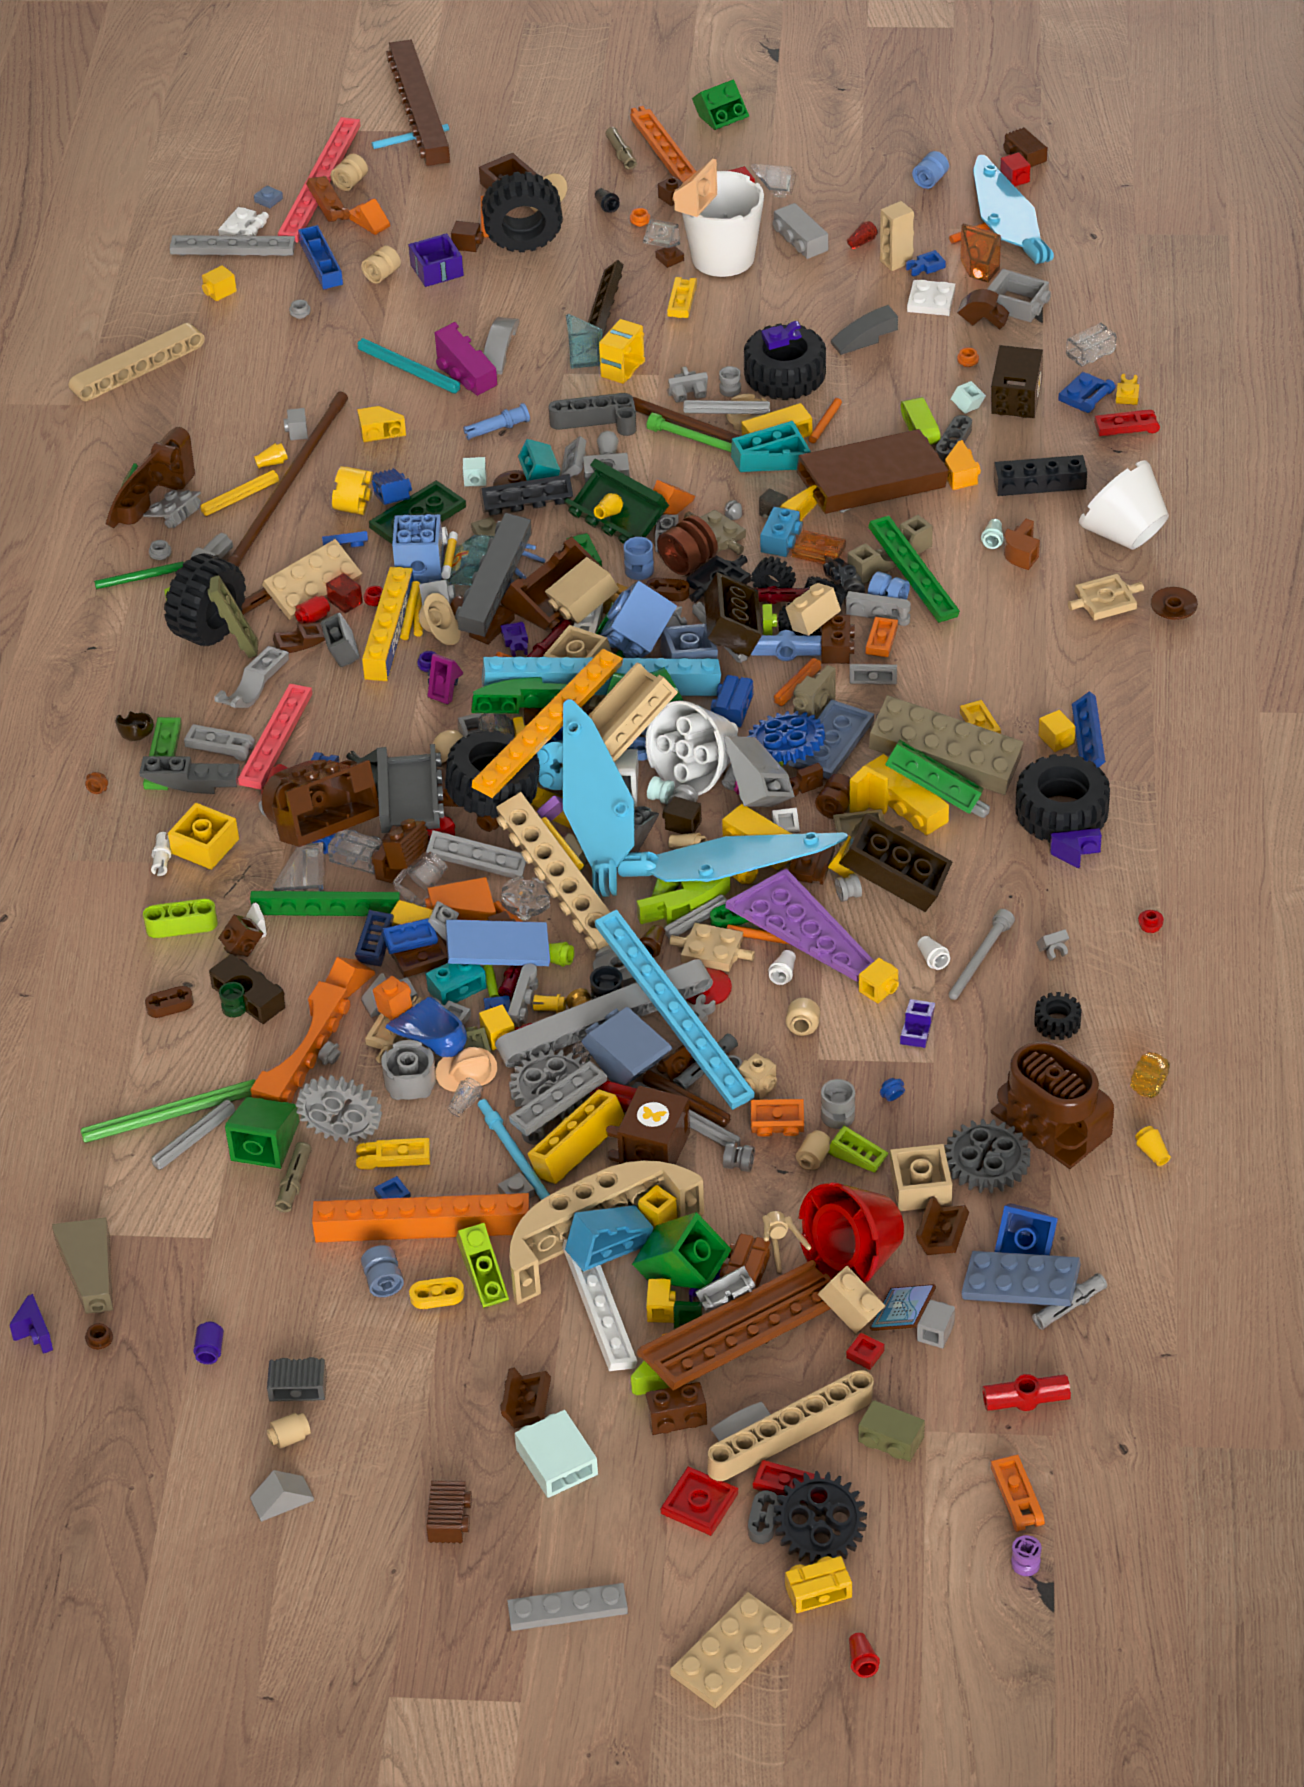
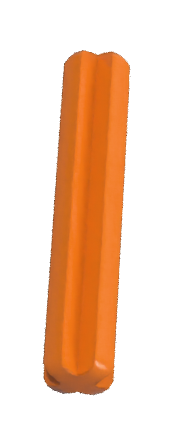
[774,658,821,706]

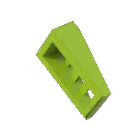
[828,1125,889,1173]

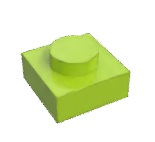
[763,604,777,635]

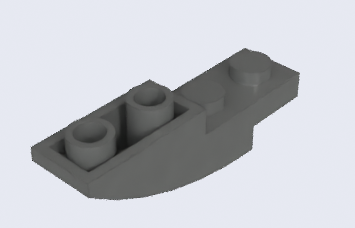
[139,756,241,794]

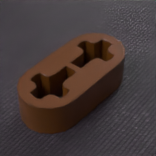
[646,578,690,602]
[145,986,194,1018]

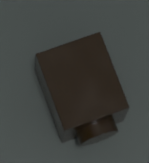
[662,796,702,834]

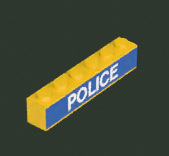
[362,567,414,681]

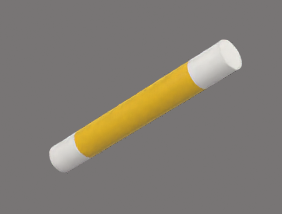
[441,531,458,579]

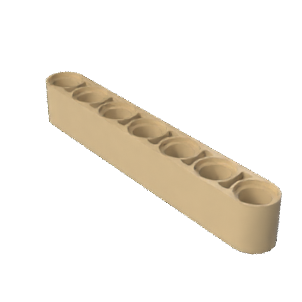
[69,323,205,401]
[707,1370,874,1481]

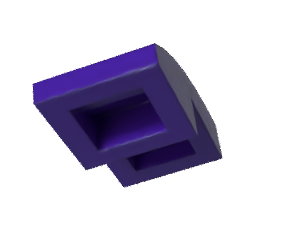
[900,999,935,1048]

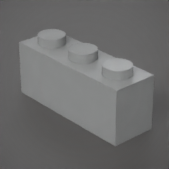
[773,203,828,259]

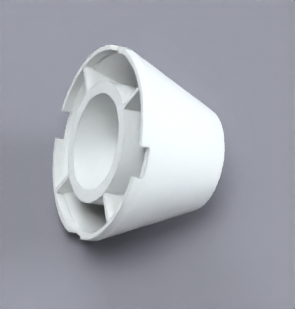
[1079,460,1169,550]

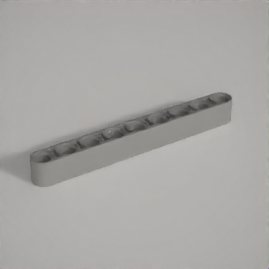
[495,959,713,1068]

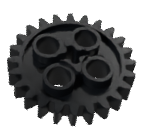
[773,1471,867,1565]

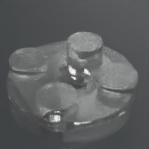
[501,876,550,920]

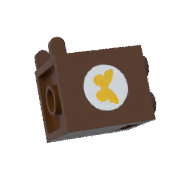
[606,1086,690,1165]

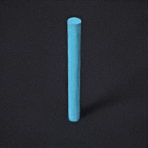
[371,124,449,149]

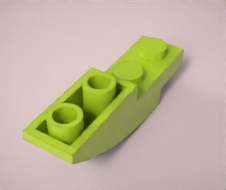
[637,876,730,925]

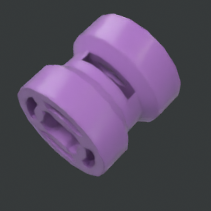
[1011,1535,1042,1576]

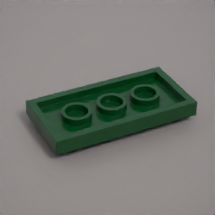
[369,480,466,544]

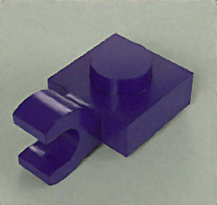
[761,321,802,350]

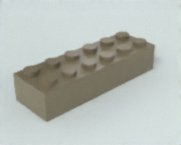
[869,695,1024,795]

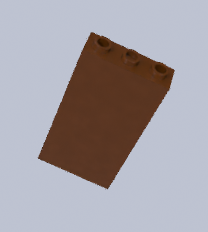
[797,429,949,514]

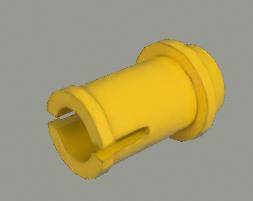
[533,994,566,1014]

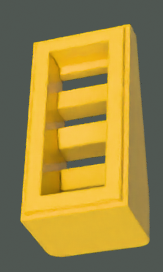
[779,485,817,521]

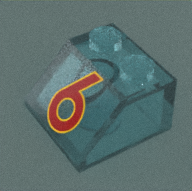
[445,535,494,585]

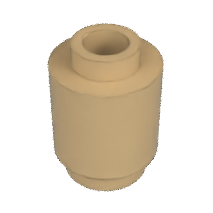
[796,1130,830,1170]
[266,1413,311,1449]

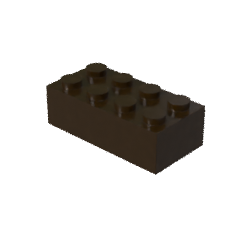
[704,572,762,657]
[839,813,953,912]

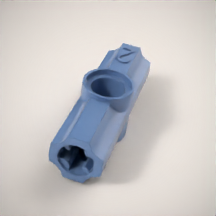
[751,630,822,661]

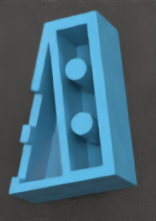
[565,1205,654,1272]

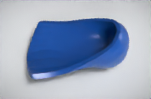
[385,997,467,1057]

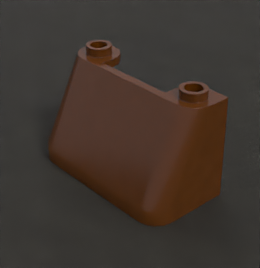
[500,536,604,631]

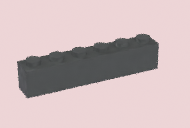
[455,513,532,637]

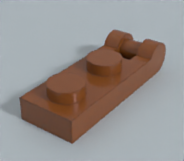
[306,176,350,222]

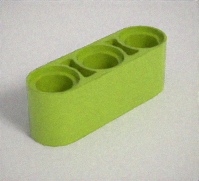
[900,397,941,445]
[143,899,218,938]

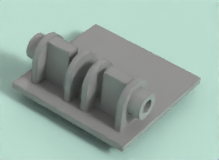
[143,490,201,528]

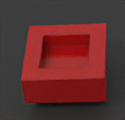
[846,1333,885,1370]

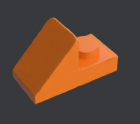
[349,198,390,235]

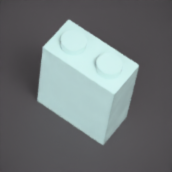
[515,1410,598,1498]

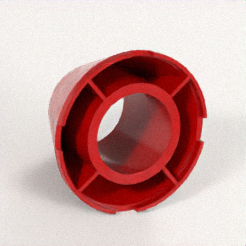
[798,1182,904,1284]

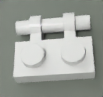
[218,207,269,236]

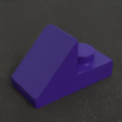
[1050,828,1102,868]
[10,1294,53,1354]

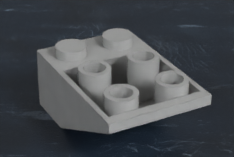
[724,736,795,807]

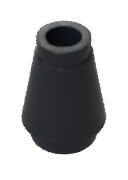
[595,188,620,213]

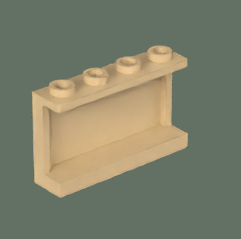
[575,662,678,763]

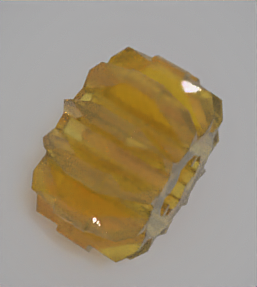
[1130,1052,1170,1098]

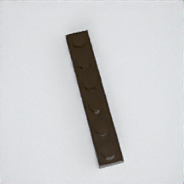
[580,260,624,352]

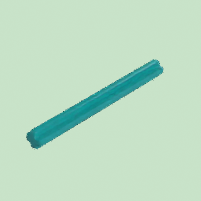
[357,338,461,394]

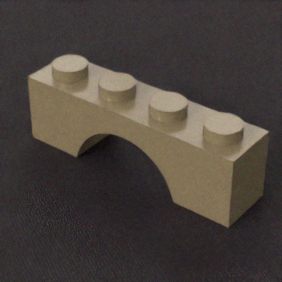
[848,515,933,585]

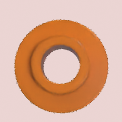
[630,208,650,227]
[957,347,979,367]

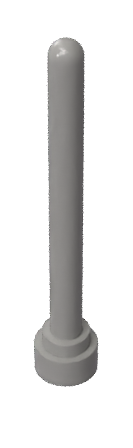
[949,909,1015,1000]

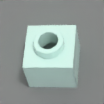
[951,381,986,413]
[463,457,487,487]

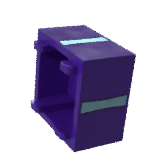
[408,233,464,287]

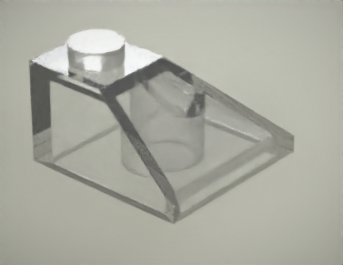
[751,164,797,198]

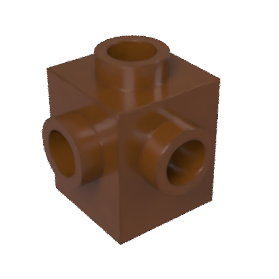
[218,914,264,957]

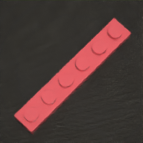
[238,684,312,790]

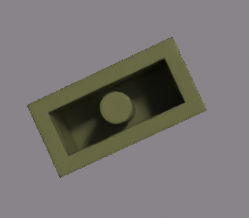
[858,1400,925,1462]

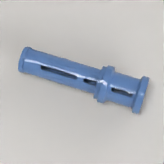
[463,403,530,440]

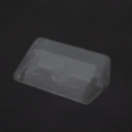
[643,219,680,248]

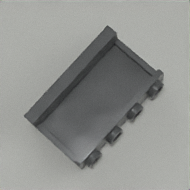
[377,744,444,833]

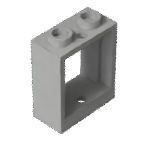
[987,269,1051,322]

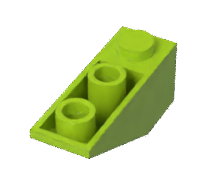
[456,1223,509,1308]

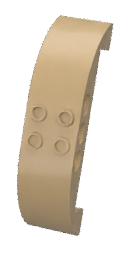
[509,1161,704,1305]

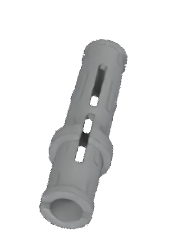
[1032,1273,1107,1330]

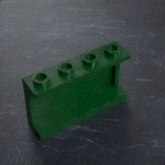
[564,459,669,544]

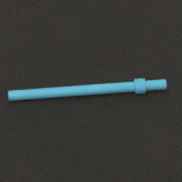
[477,1099,550,1200]

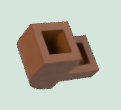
[1004,518,1040,570]

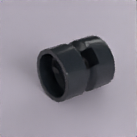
[590,966,623,1000]

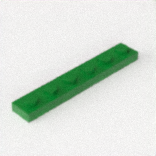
[868,516,960,623]
[250,891,401,916]

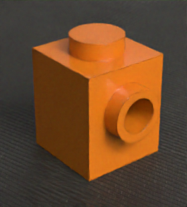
[373,976,413,1020]

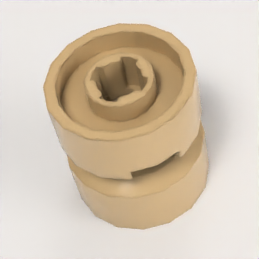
[330,154,368,191]
[361,246,401,284]

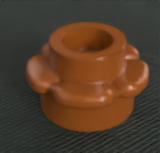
[85,772,108,794]

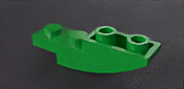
[471,677,567,714]

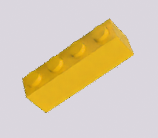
[864,754,949,836]
[527,1089,625,1184]

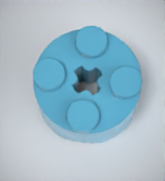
[536,740,563,790]

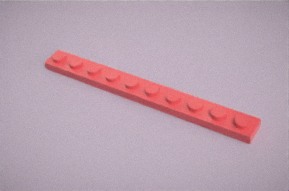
[278,117,361,243]

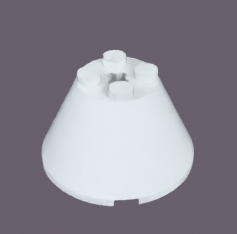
[646,701,738,795]

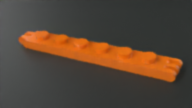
[630,106,697,183]

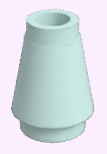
[981,519,1004,549]

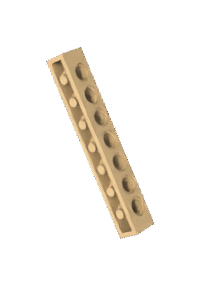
[496,792,611,952]

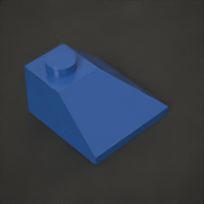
[994,1203,1058,1255]

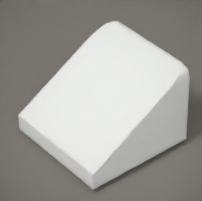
[771,808,800,833]
[246,903,267,938]

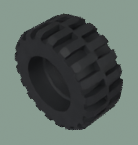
[482,172,563,253]
[744,323,826,400]
[164,553,246,646]
[445,730,540,818]
[1015,754,1110,843]

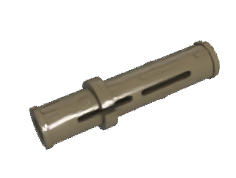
[606,127,637,169]
[275,1142,312,1212]

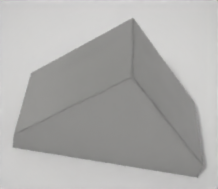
[250,1470,314,1522]

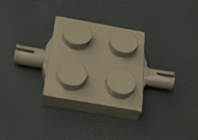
[684,509,746,555]

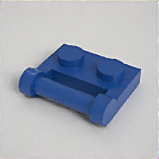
[1058,372,1116,413]

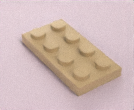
[262,539,363,620]
[670,1592,793,1709]

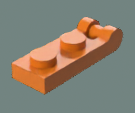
[991,1455,1045,1532]

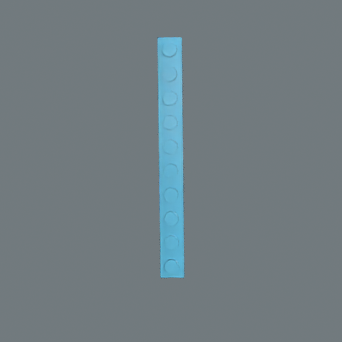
[595,910,755,1110]

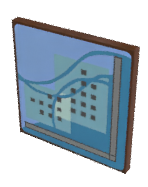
[870,1284,936,1331]

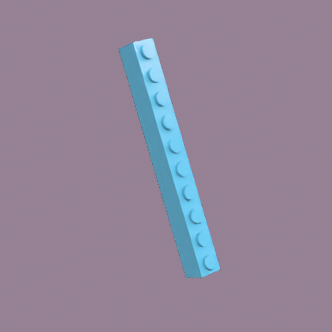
[481,656,721,696]

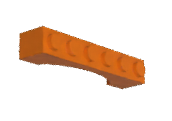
[251,981,350,1103]

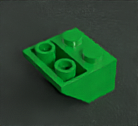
[692,79,749,130]

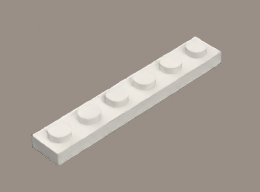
[562,1239,637,1371]

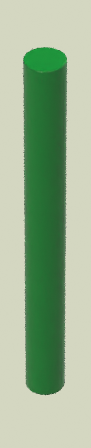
[94,561,184,590]

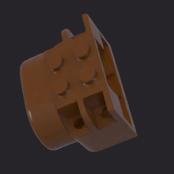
[262,760,379,847]
[991,1041,1114,1169]

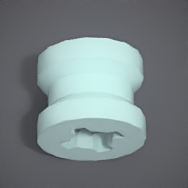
[647,776,675,804]

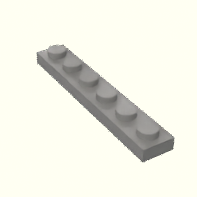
[170,235,296,256]

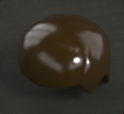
[115,711,154,741]

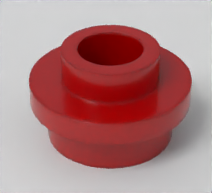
[363,586,383,607]
[1138,910,1164,933]

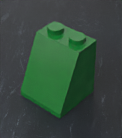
[225,1097,300,1169]
[632,1212,732,1289]

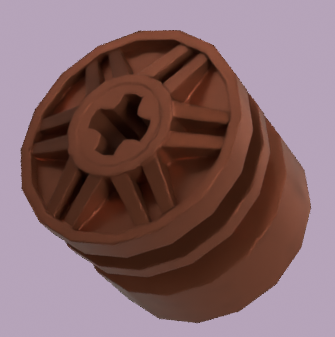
[657,515,718,576]

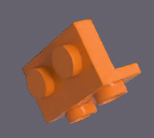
[751,1099,804,1137]

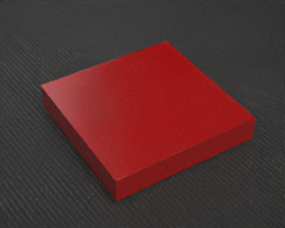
[660,1466,738,1536]

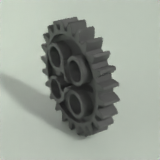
[944,1119,1031,1193]

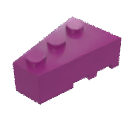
[434,322,498,396]

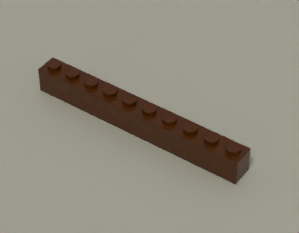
[386,39,450,166]

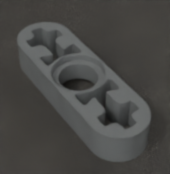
[936,415,972,462]

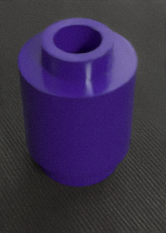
[193,1321,224,1364]

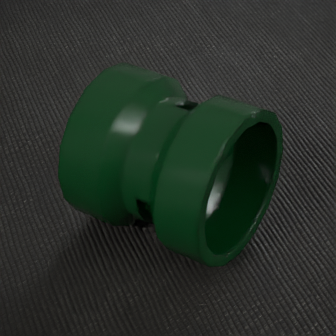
[219,982,246,1018]

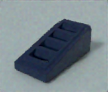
[355,910,394,967]

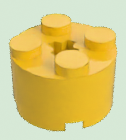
[332,466,373,515]

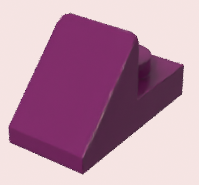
[428,654,463,704]

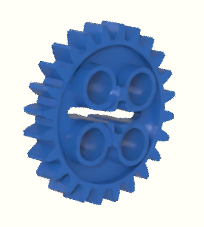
[747,711,826,765]

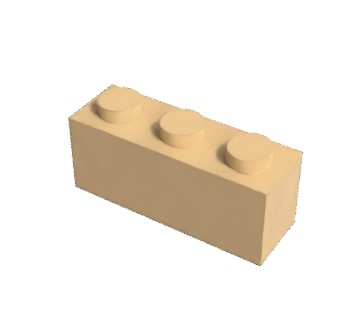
[880,201,914,271]

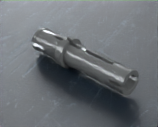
[673,1033,738,1090]

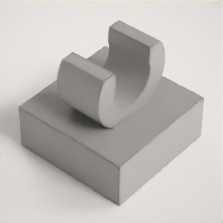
[1036,929,1069,961]

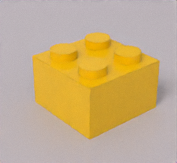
[168,803,239,870]

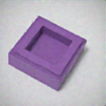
[537,796,563,821]

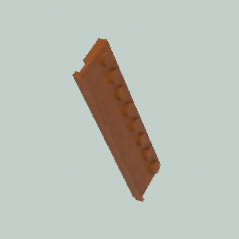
[637,1260,832,1390]

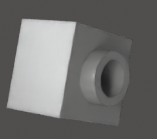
[284,408,308,440]

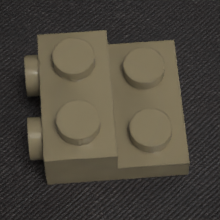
[793,665,836,719]

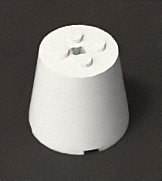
[682,171,764,277]

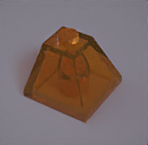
[960,223,1001,283]

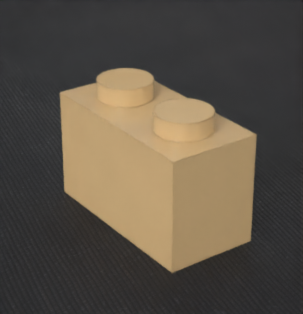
[786,583,841,636]
[818,1266,885,1334]

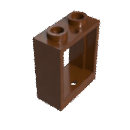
[479,153,539,189]

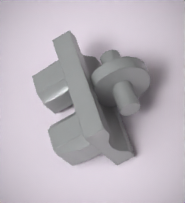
[667,366,708,403]

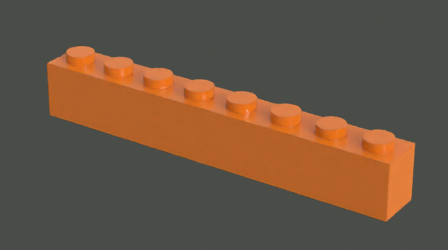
[312,1193,530,1243]

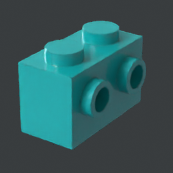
[518,439,560,481]
[426,963,487,1005]

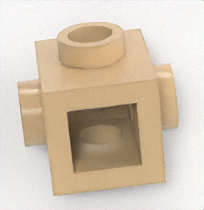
[739,1053,777,1100]

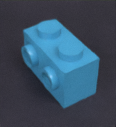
[760,507,803,557]

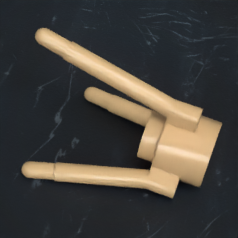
[762,1211,811,1273]

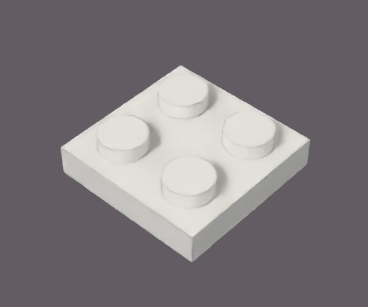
[907,280,955,316]

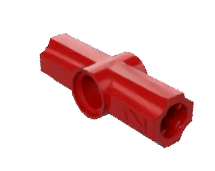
[982,1374,1071,1411]

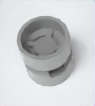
[821,1079,855,1129]

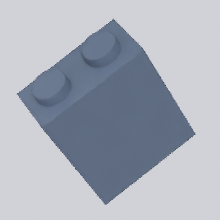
[581,1007,673,1085]

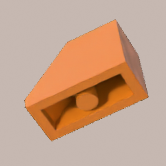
[653,480,696,515]

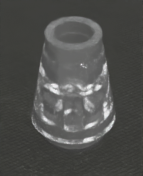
[447,1078,483,1117]

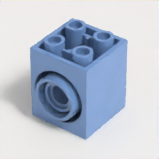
[392,514,444,584]
[599,581,677,658]

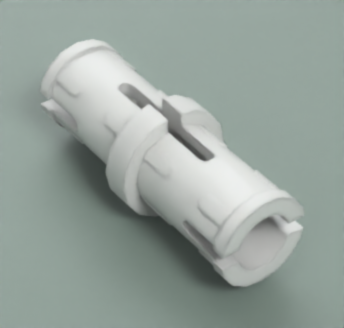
[151,832,172,876]

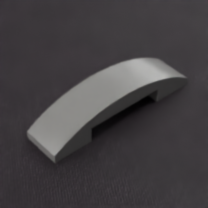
[483,317,519,375]

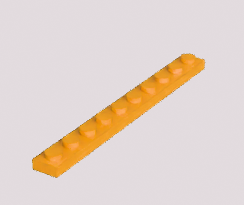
[472,649,623,798]

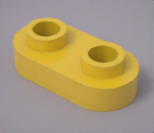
[409,1277,464,1309]

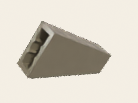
[52,1218,113,1314]

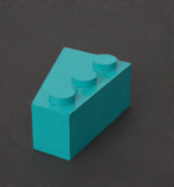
[731,421,811,472]

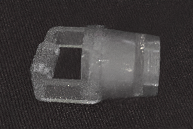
[393,852,448,907]

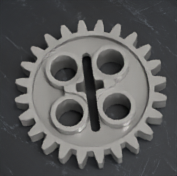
[509,1049,590,1121]
[296,1075,382,1143]

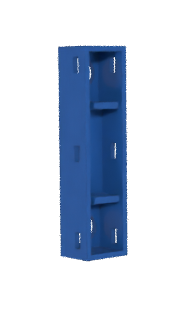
[298,225,343,289]

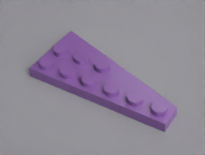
[725,868,874,982]

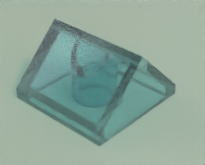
[566,314,602,369]

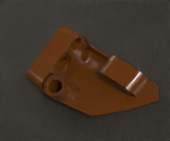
[106,427,195,528]

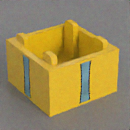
[599,319,645,384]

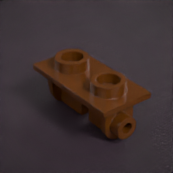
[656,1045,695,1082]

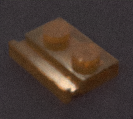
[792,530,846,564]

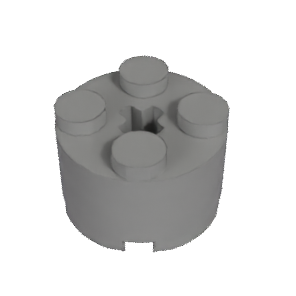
[381,1040,436,1100]

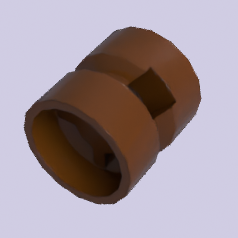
[815,773,851,819]

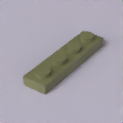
[208,575,258,658]

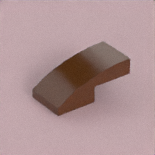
[273,622,325,653]

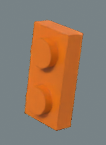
[866,617,898,657]

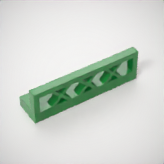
[885,739,984,814]

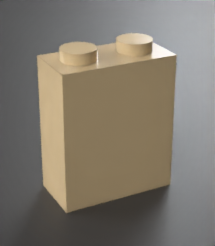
[545,557,619,624]

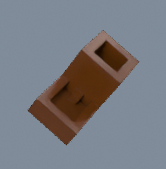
[957,289,1010,330]

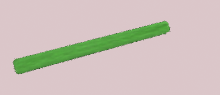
[81,1079,256,1143]

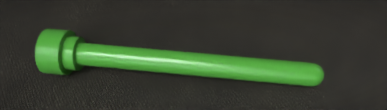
[647,412,732,452]

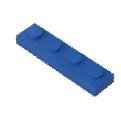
[1072,691,1106,768]

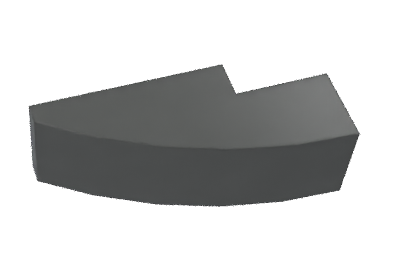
[831,305,898,355]

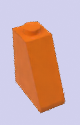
[424,877,496,921]

